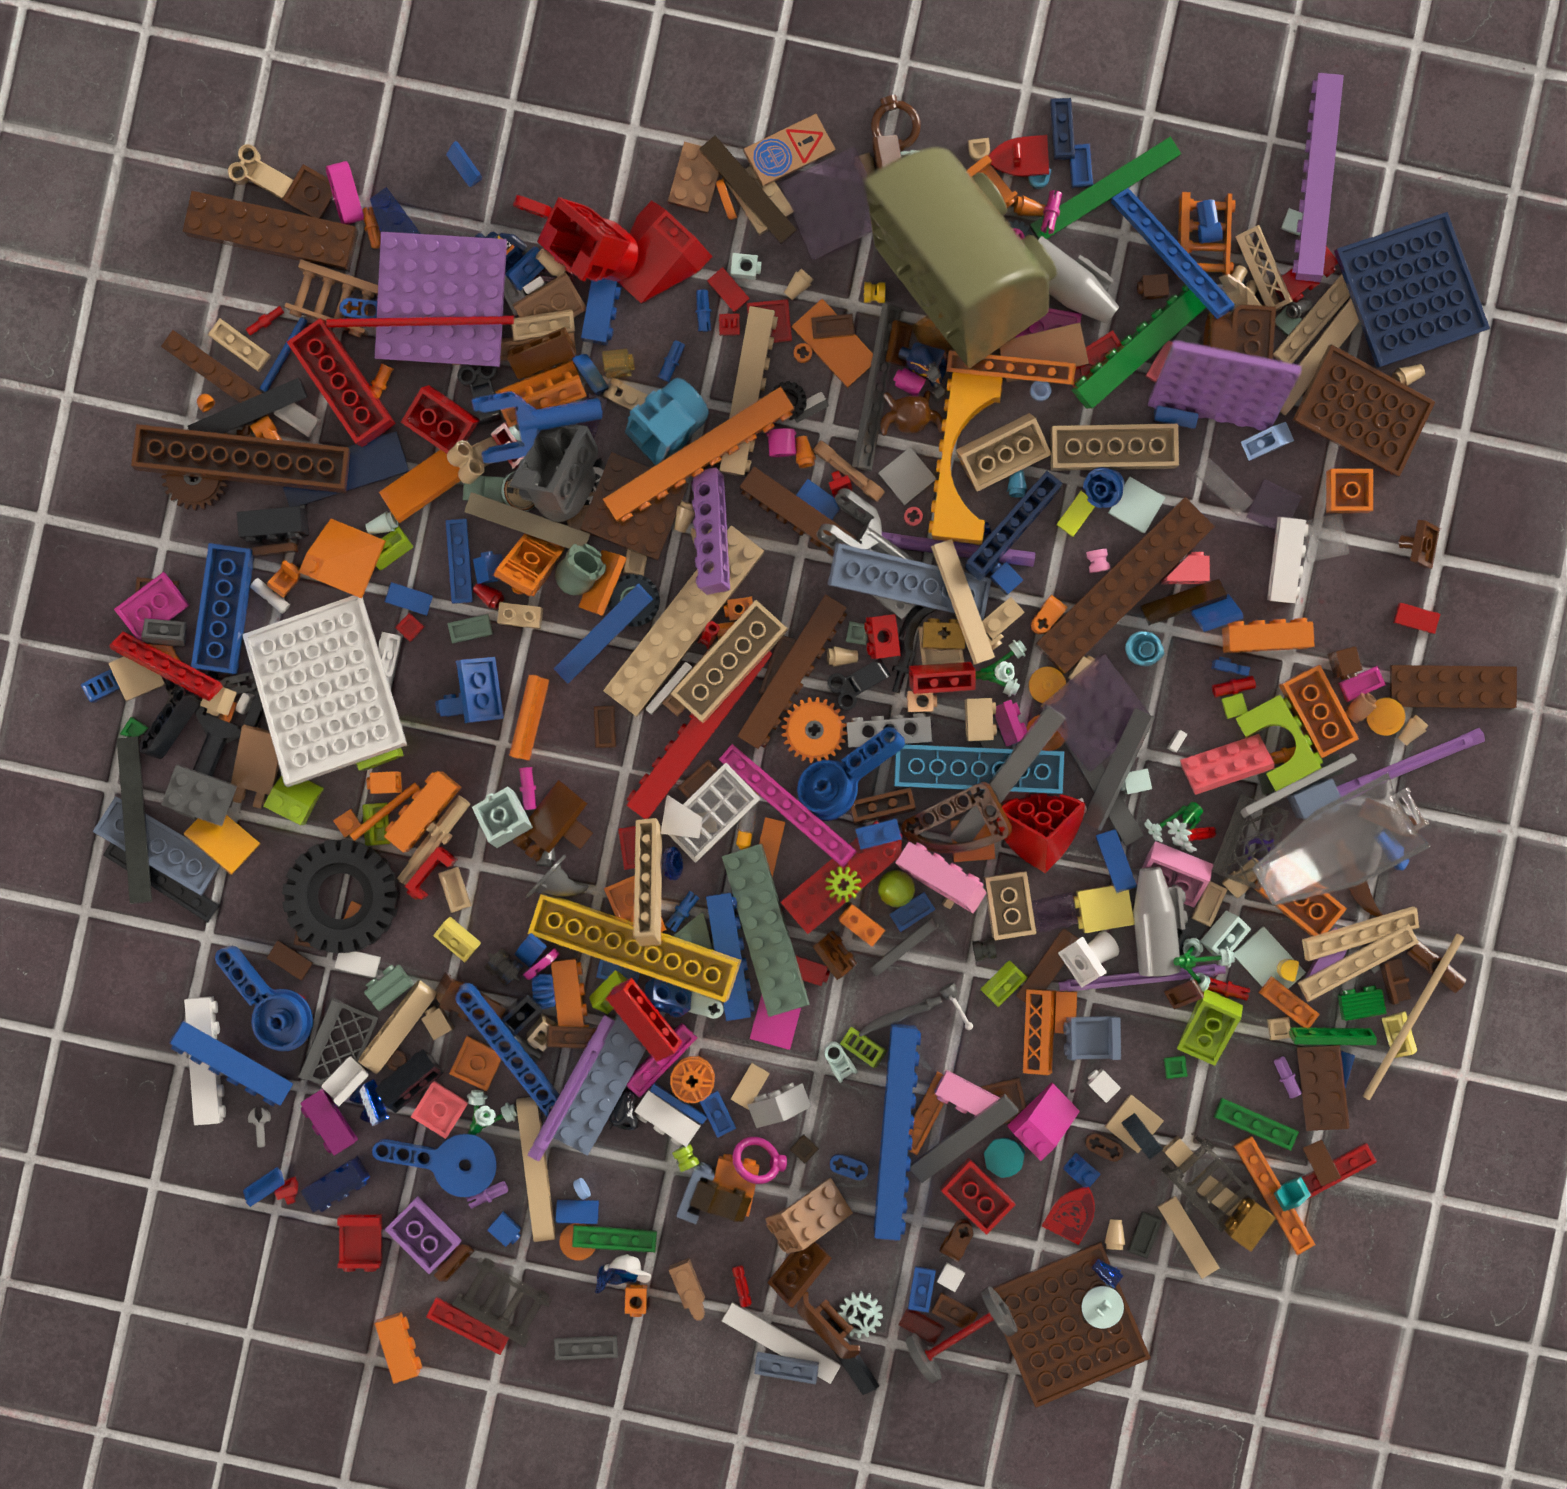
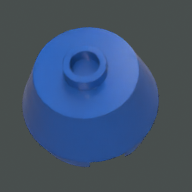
[1083,467,1125,508]

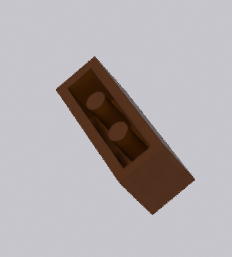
[507,327,575,380]
[850,787,916,825]

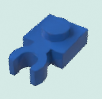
[1211,657,1250,676]

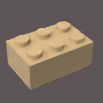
[983,871,1036,940]

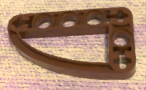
[902,782,1012,853]

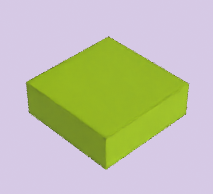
[1221,693,1248,719]

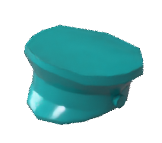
[984,1138,1025,1178]

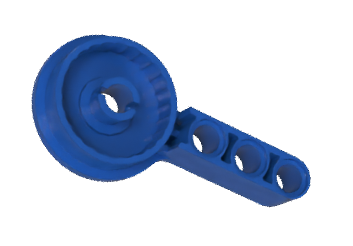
[797,727,905,821]
[215,945,313,1051]
[372,1134,497,1197]

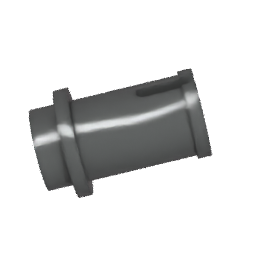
[1286,298,1312,319]

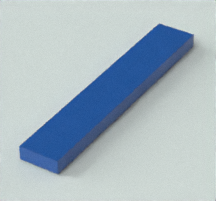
[554,584,653,684]

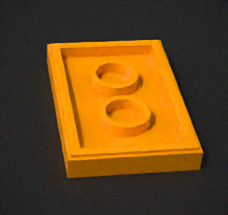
[184,815,260,875]

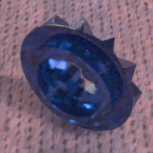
[662,847,683,880]

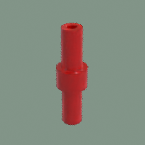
[246,306,285,336]

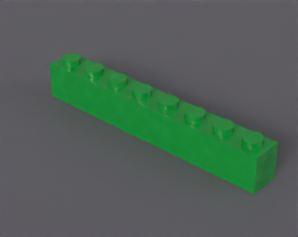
[1071,284,1206,409]

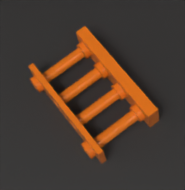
[1177,192,1235,279]
[495,360,587,428]

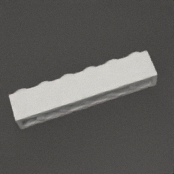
[184,996,226,1125]

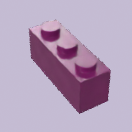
[300,1088,358,1156]

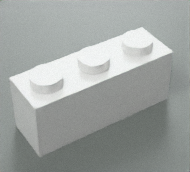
[634,1088,701,1147]

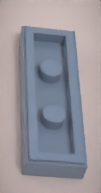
[754,1352,819,1384]

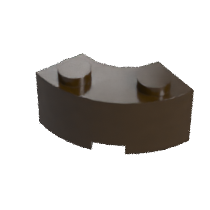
[690,1179,752,1222]

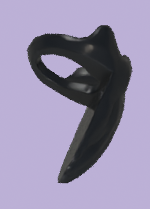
[609,1088,639,1130]

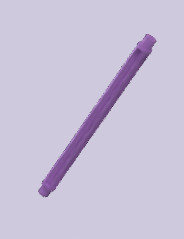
[1058,964,1226,992]

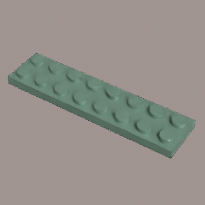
[722,844,810,1017]

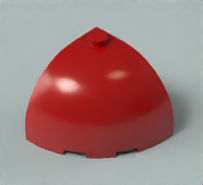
[997,793,1085,873]

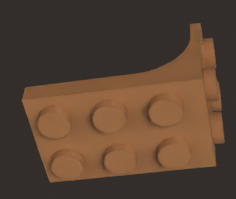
[765,1178,853,1254]

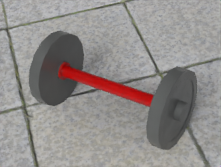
[906,1286,1017,1384]

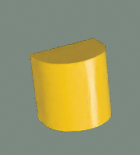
[1277,959,1299,982]

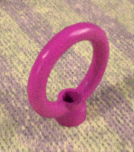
[732,1137,787,1184]

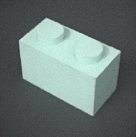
[1200,910,1251,956]

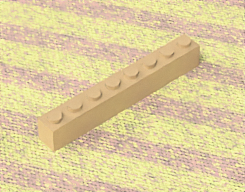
[720,306,778,477]

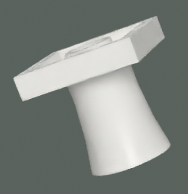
[1058,931,1119,988]

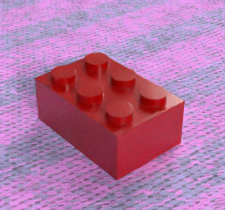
[940,1157,1016,1235]

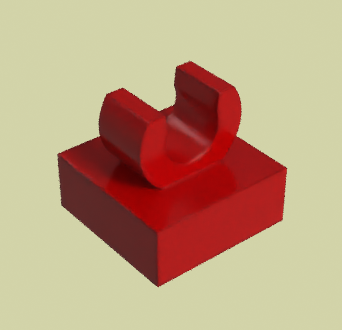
[719,313,740,336]
[829,470,853,498]
[275,1177,299,1205]

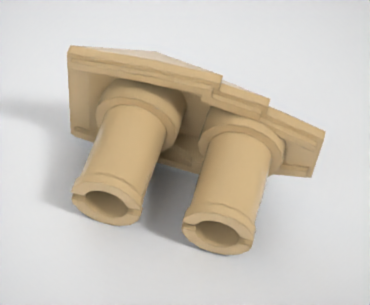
[1219,265,1262,308]

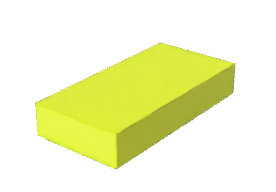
[1056,491,1095,537]

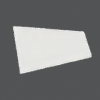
[661,795,703,838]

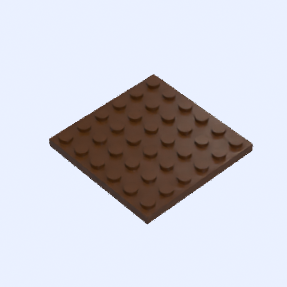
[993,1241,1151,1408]

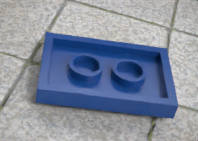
[456,657,504,723]

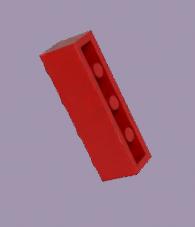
[606,978,683,1062]

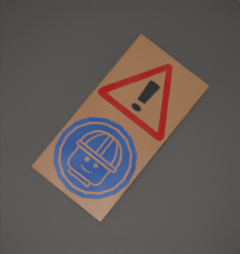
[743,114,836,187]

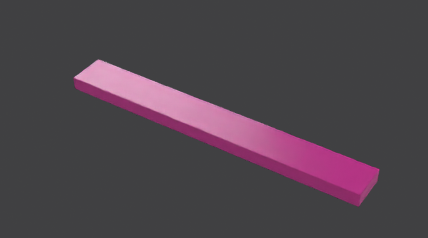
[719,744,857,867]

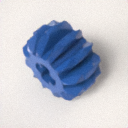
[532,973,556,1009]

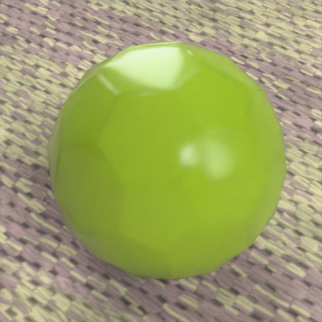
[878,870,915,907]

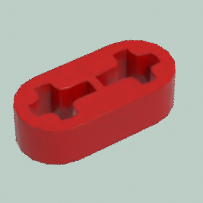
[513,195,553,219]

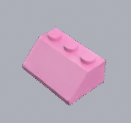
[1136,841,1213,907]

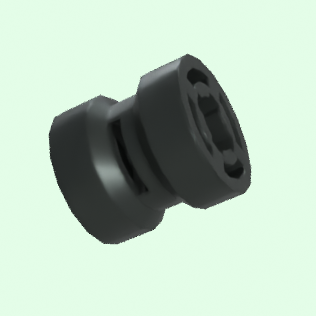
[972,938,997,962]

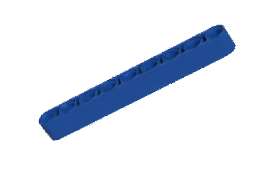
[456,983,560,1117]

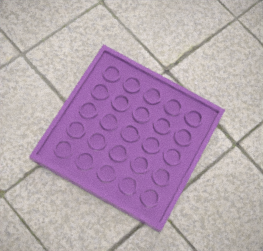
[375,232,507,367]
[1148,341,1301,431]

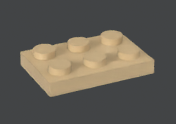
[726,166,794,236]

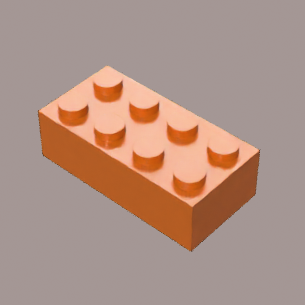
[1222,618,1315,653]
[1278,665,1359,758]
[384,771,462,853]
[1251,854,1347,937]

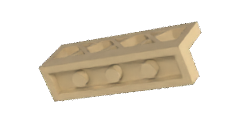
[1235,225,1293,311]

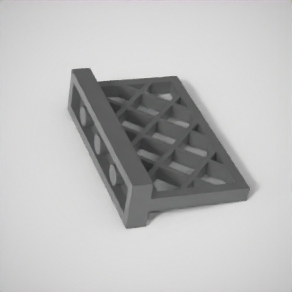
[299,997,379,1085]

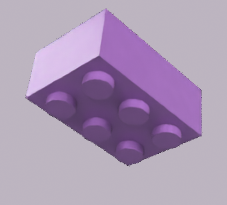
[385,1196,462,1274]

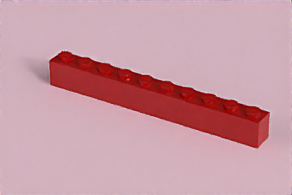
[626,651,773,819]

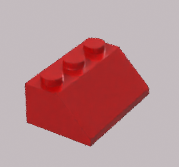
[401,385,480,454]

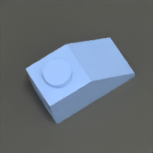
[1241,422,1294,461]

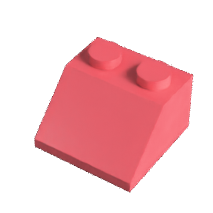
[1161,552,1210,584]

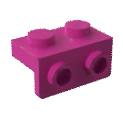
[995,700,1027,746]

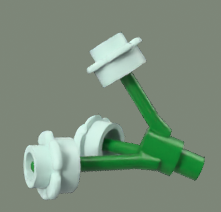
[975,640,1027,697]
[1173,938,1234,991]
[467,1090,518,1135]

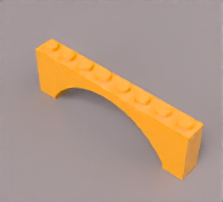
[928,372,1003,545]

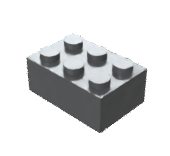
[161,764,237,826]

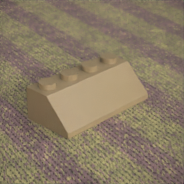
[955,413,1052,492]

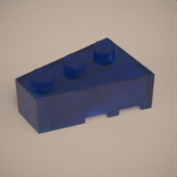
[370,187,421,234]

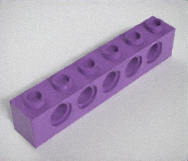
[691,467,730,595]

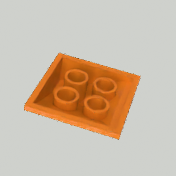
[299,519,386,599]

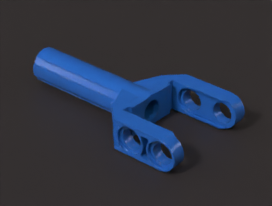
[472,391,603,463]

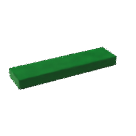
[1289,1027,1377,1045]
[1213,1097,1299,1151]
[572,1225,657,1253]

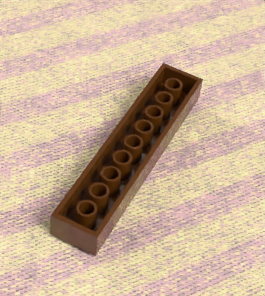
[131,424,351,493]
[1034,497,1215,674]

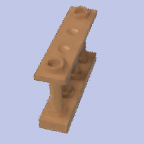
[285,260,378,338]

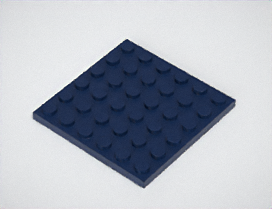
[1334,212,1490,368]

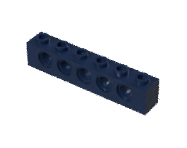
[964,471,1063,582]

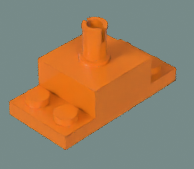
[493,533,566,597]

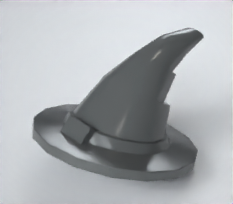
[525,854,589,899]

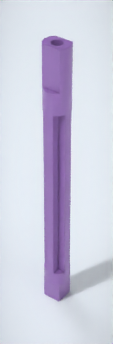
[882,532,1035,567]
[1337,728,1485,800]
[528,1015,615,1161]

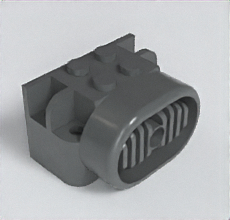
[509,424,598,522]

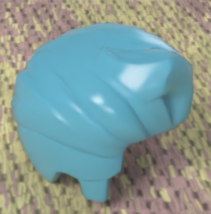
[1125,631,1164,666]

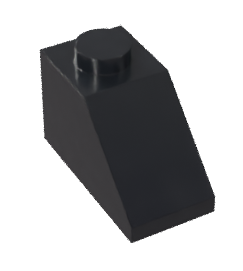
[501,995,543,1036]

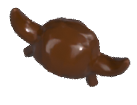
[880,390,943,436]

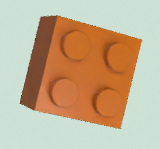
[1326,469,1373,513]

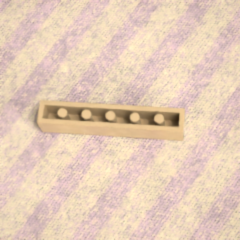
[634,818,662,946]

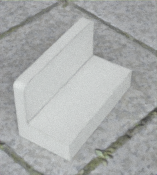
[322,1056,368,1106]

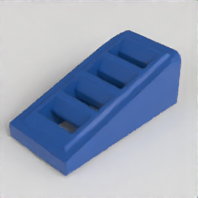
[81,669,120,703]

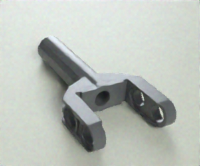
[817,488,918,562]

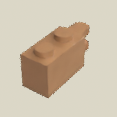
[669,1258,705,1320]

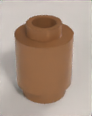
[1345,693,1377,723]

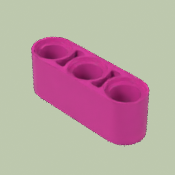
[326,161,364,225]

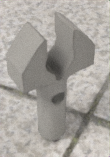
[248,1107,271,1148]

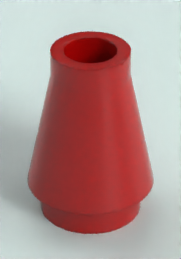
[473,583,505,610]

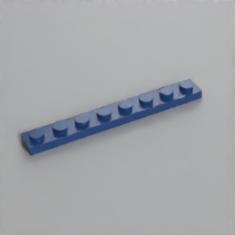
[1111,188,1235,319]

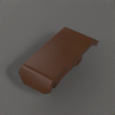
[797,1292,861,1359]

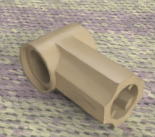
[1222,857,1266,898]

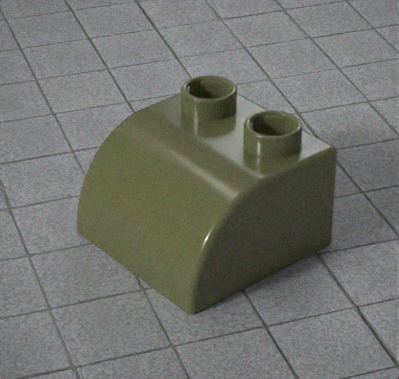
[864,147,1057,368]

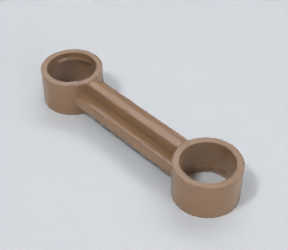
[813,440,885,502]

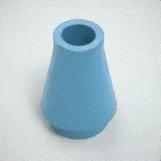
[1007,469,1028,498]

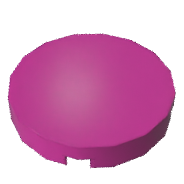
[523,948,559,980]

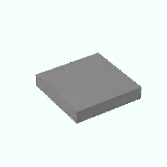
[878,447,936,506]

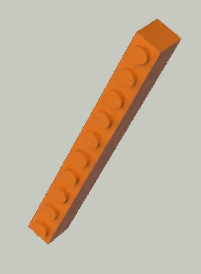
[603,387,794,522]

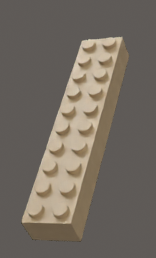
[603,525,764,717]

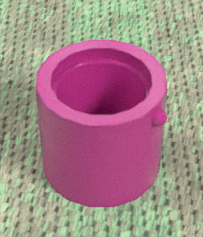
[766,428,796,457]

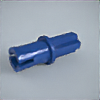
[695,289,712,332]
[657,340,685,382]

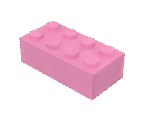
[896,842,987,914]

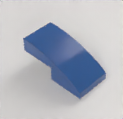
[796,479,841,520]
[384,582,433,616]
[514,933,547,968]

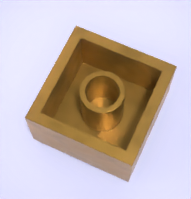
[1224,1197,1276,1252]

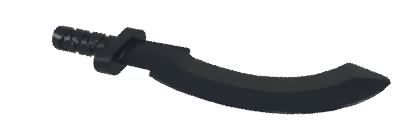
[892,605,936,694]

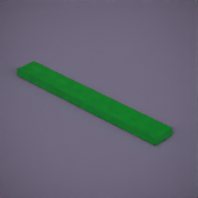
[1030,136,1181,240]

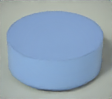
[1030,381,1051,401]
[573,1178,591,1200]

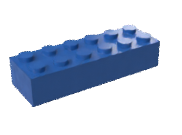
[191,543,255,675]

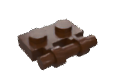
[812,930,857,980]

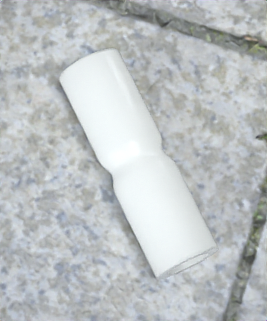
[250,578,290,614]

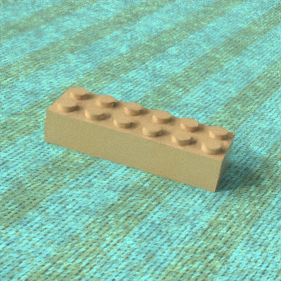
[1050,424,1179,471]
[671,600,788,723]

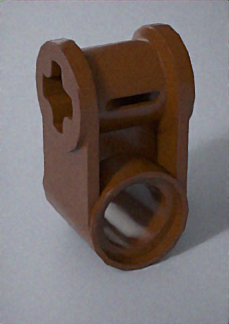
[939,1219,973,1262]

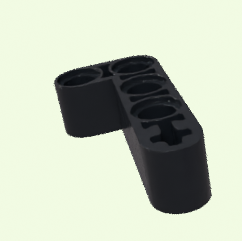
[139,679,201,759]

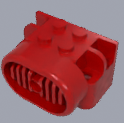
[537,197,638,281]

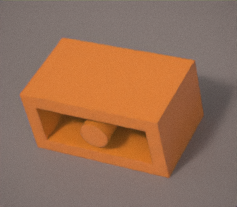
[366,772,402,794]

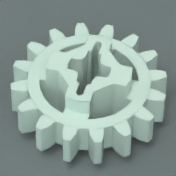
[838,1291,883,1338]

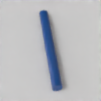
[259,317,308,392]

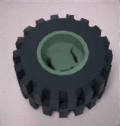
[608,574,660,627]

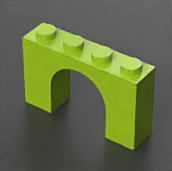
[1236,695,1323,791]

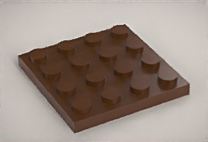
[580,452,689,561]

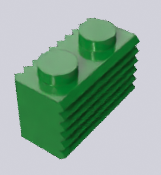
[1337,985,1387,1021]

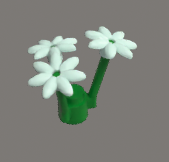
[1144,802,1203,853]

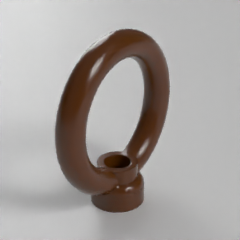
[871,95,921,149]

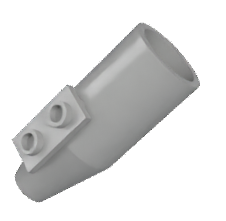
[1038,236,1119,324]
[1133,867,1188,977]

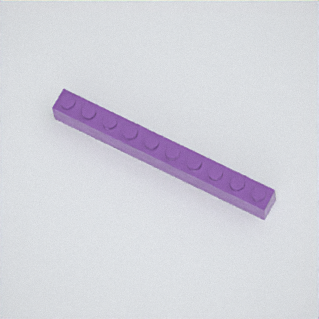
[1292,73,1344,282]

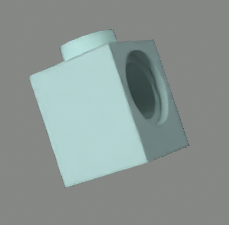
[731,253,761,280]
[1121,769,1152,794]

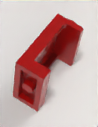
[405,846,458,900]
[337,1214,382,1272]

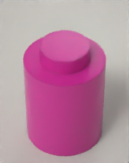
[893,367,926,396]

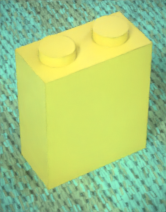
[1073,885,1134,933]

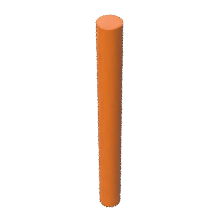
[349,782,419,841]

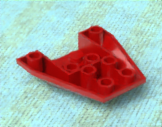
[617,200,713,304]

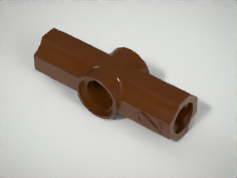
[1406,939,1467,993]

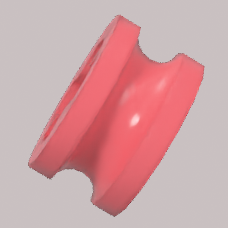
[904,507,923,526]

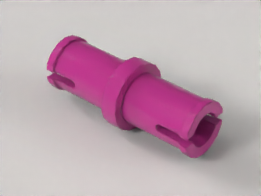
[1041,190,1062,234]
[519,767,537,810]

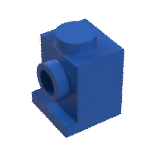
[435,693,464,717]

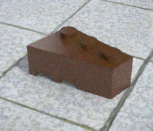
[435,972,506,1031]

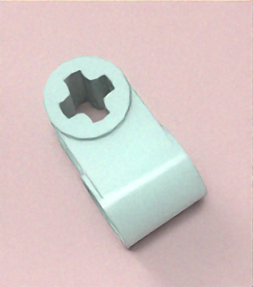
[688,991,724,1019]
[824,1041,858,1083]

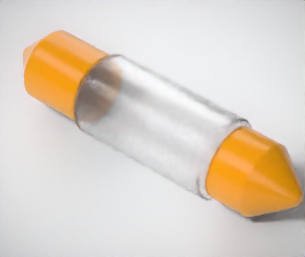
[736,787,759,850]

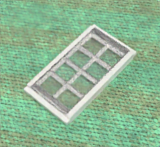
[661,763,761,863]

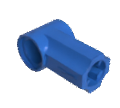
[1196,200,1223,244]

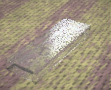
[1194,458,1253,516]

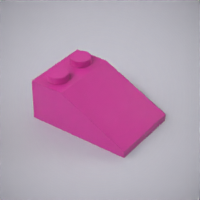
[1007,1082,1080,1161]

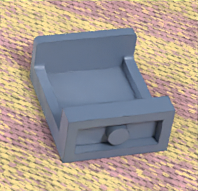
[1063,1016,1121,1061]
[676,1162,715,1224]

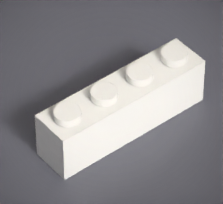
[1267,517,1309,603]

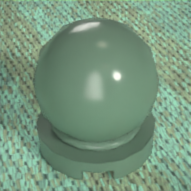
[555,544,606,595]

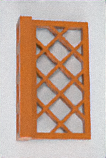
[509,675,550,761]

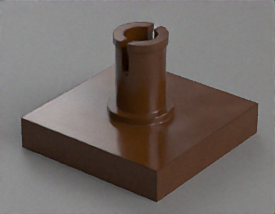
[1399,520,1440,569]

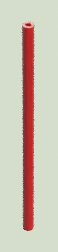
[326,316,515,327]

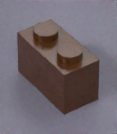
[1327,646,1363,680]

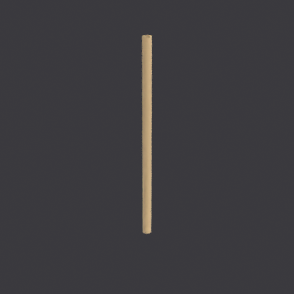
[1363,934,1464,1100]

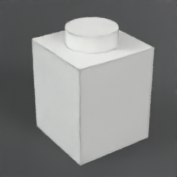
[1086,1068,1121,1103]

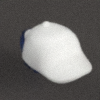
[595,1254,651,1294]

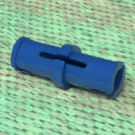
[665,891,700,932]

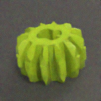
[825,867,861,902]

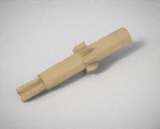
[397,796,470,885]

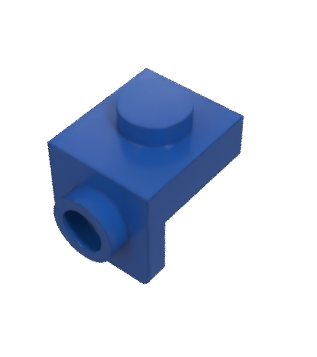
[1063,1153,1101,1188]

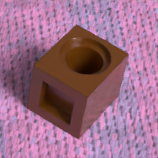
[1137,274,1169,300]

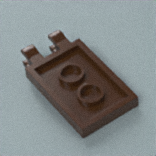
[513,780,588,862]

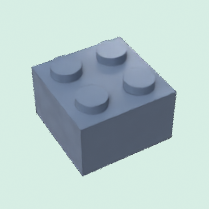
[1287,778,1343,821]

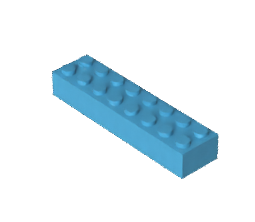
[894,745,1064,794]

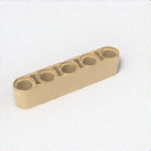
[358,980,437,1074]

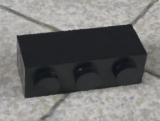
[375,1049,444,1113]

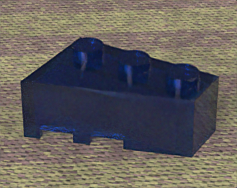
[301,1155,370,1213]

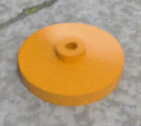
[1028,667,1066,704]
[1367,698,1405,736]

